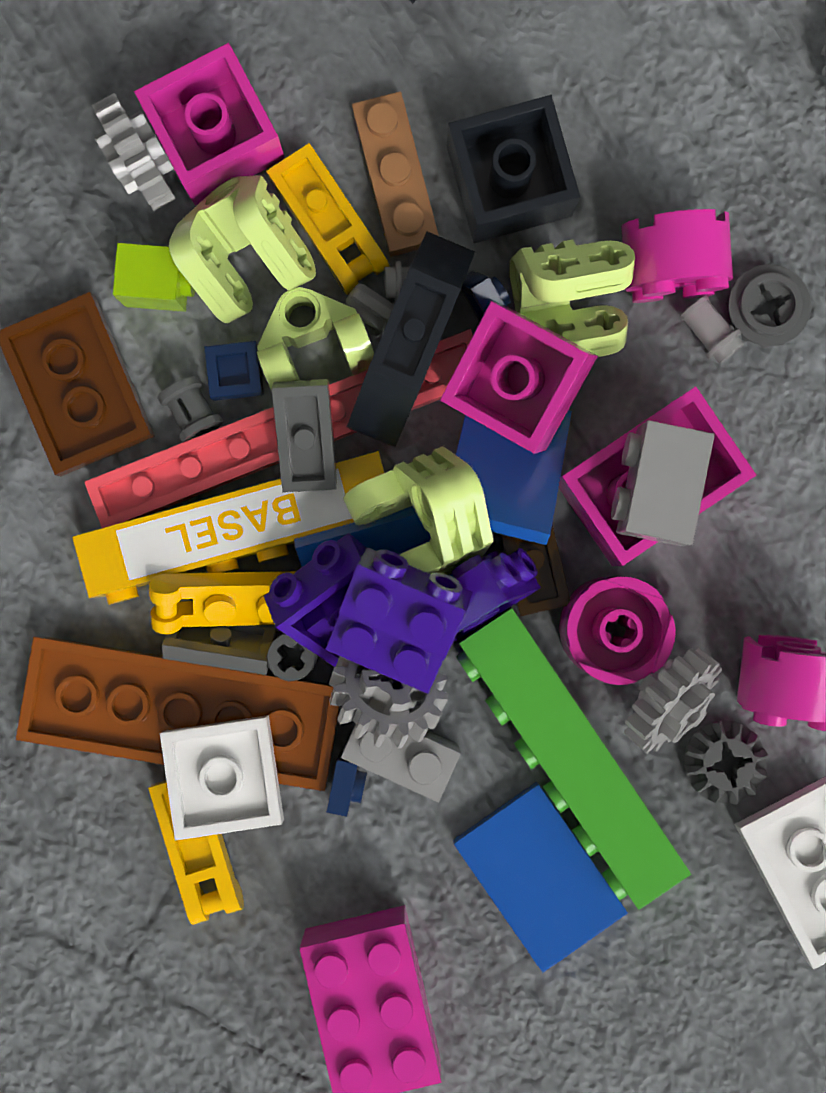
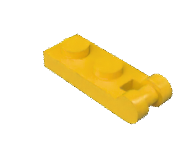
[266,143,390,295]
[149,571,297,635]
[148,780,244,925]

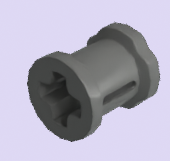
[157,376,224,443]
[267,634,318,681]

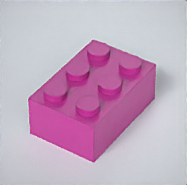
[559,386,757,566]
[299,905,441,1093]

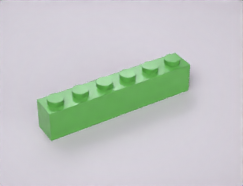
[455,607,692,910]

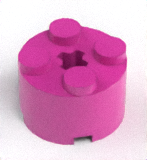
[621,209,733,303]
[559,577,676,685]
[737,635,826,731]

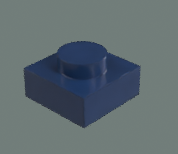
[461,270,511,322]
[204,341,264,401]
[326,752,367,817]

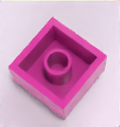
[134,43,285,206]
[440,301,598,454]

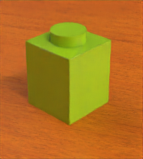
[113,243,195,312]

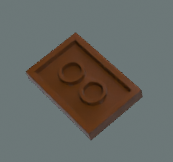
[0,292,155,477]

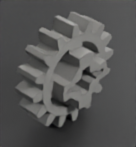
[92,93,176,211]
[624,647,722,754]
[329,656,449,748]

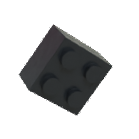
[447,94,580,244]

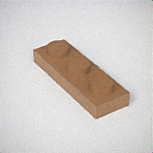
[352,91,439,257]

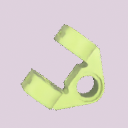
[169,175,316,323]
[509,239,635,357]
[257,287,374,391]
[343,446,493,575]

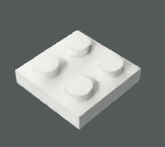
[160,715,284,841]

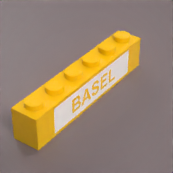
[72,451,385,605]

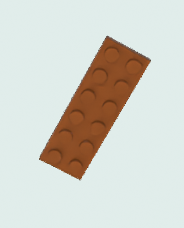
[16,636,340,792]

